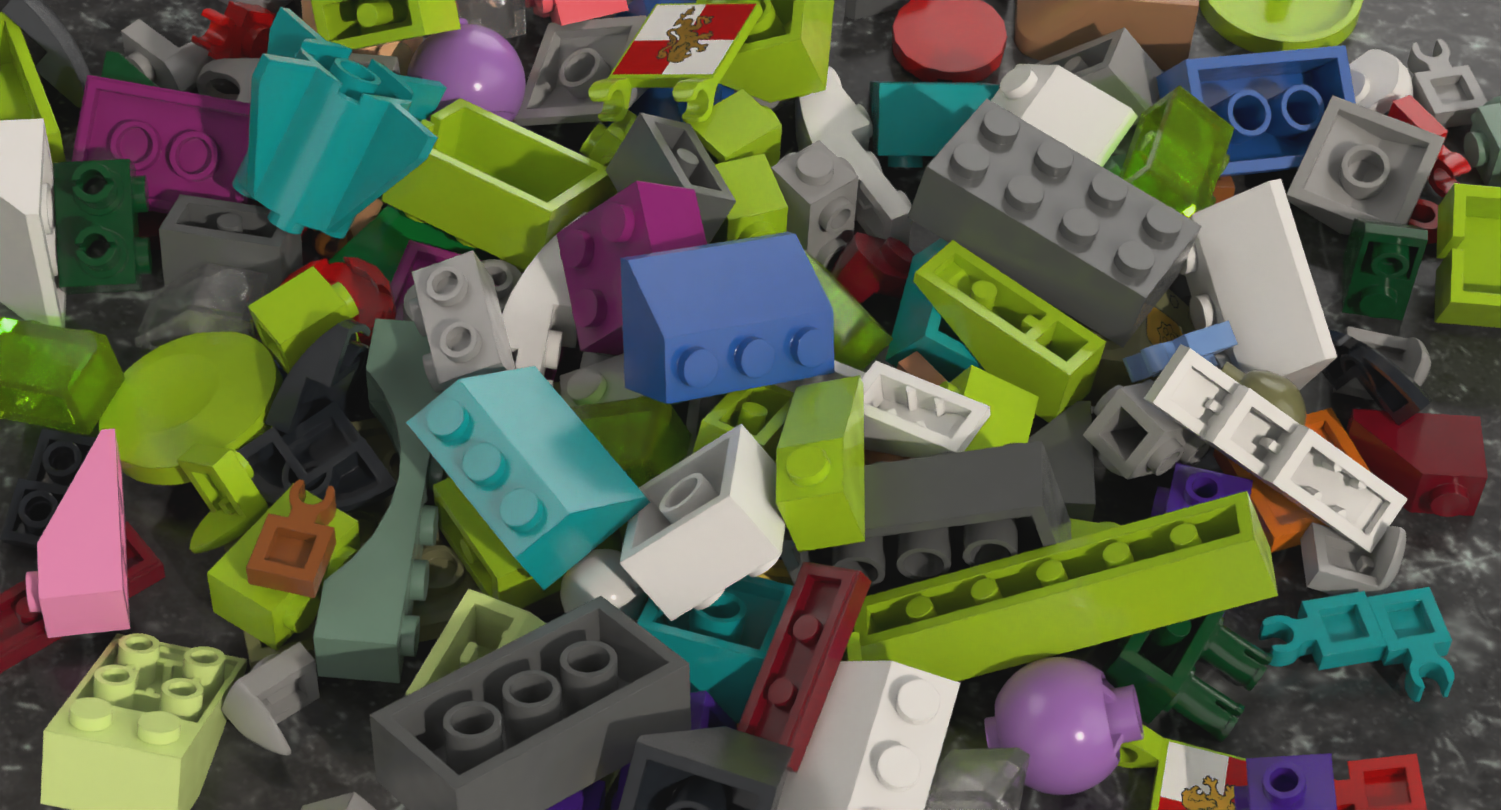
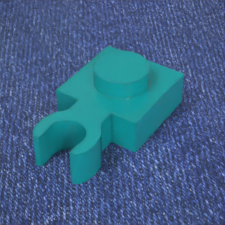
[1367,587,1455,702]
[1258,591,1386,671]

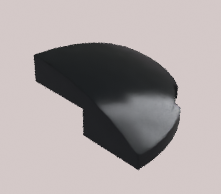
[2,0,91,109]
[265,319,371,434]
[1321,330,1432,426]
[237,401,397,512]

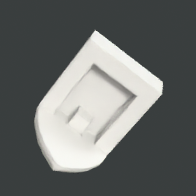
[1349,49,1413,114]

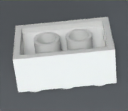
[991,64,1138,167]
[0,118,66,340]
[1180,179,1337,391]
[777,661,960,810]

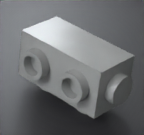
[771,140,859,278]
[409,250,516,392]
[1083,379,1212,480]

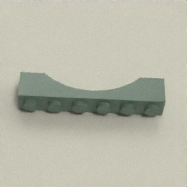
[313,318,447,683]

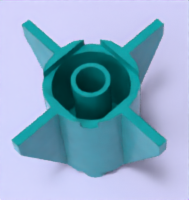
[232,7,447,239]

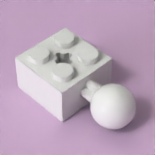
[560,423,785,622]

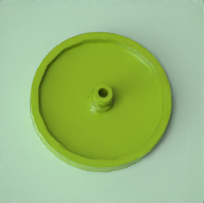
[1199,0,1363,53]
[99,330,284,485]

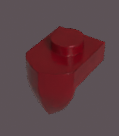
[827,232,915,309]

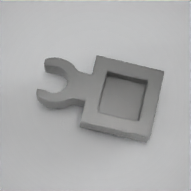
[1407,39,1488,128]

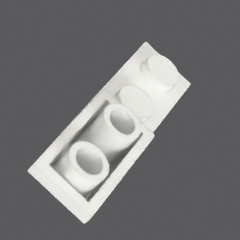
[795,66,914,246]
[502,212,588,386]

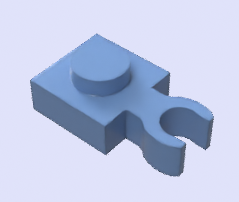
[1123,320,1238,383]

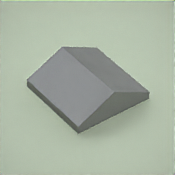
[514,15,648,126]
[1286,95,1445,235]

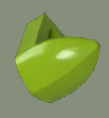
[177,443,268,554]

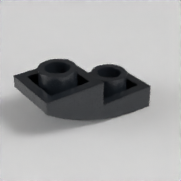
[0,428,96,549]

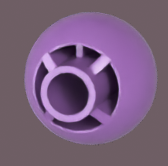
[407,18,526,121]
[985,657,1144,795]

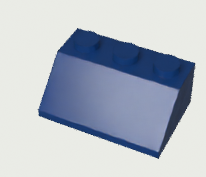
[1156,45,1356,179]
[620,232,835,404]

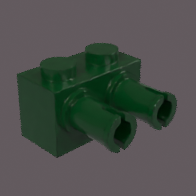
[53,159,152,295]
[1102,610,1273,742]

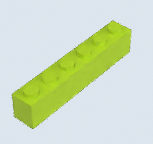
[854,491,1278,682]

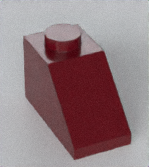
[1346,409,1488,517]

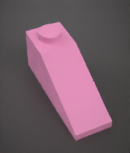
[26,428,130,638]

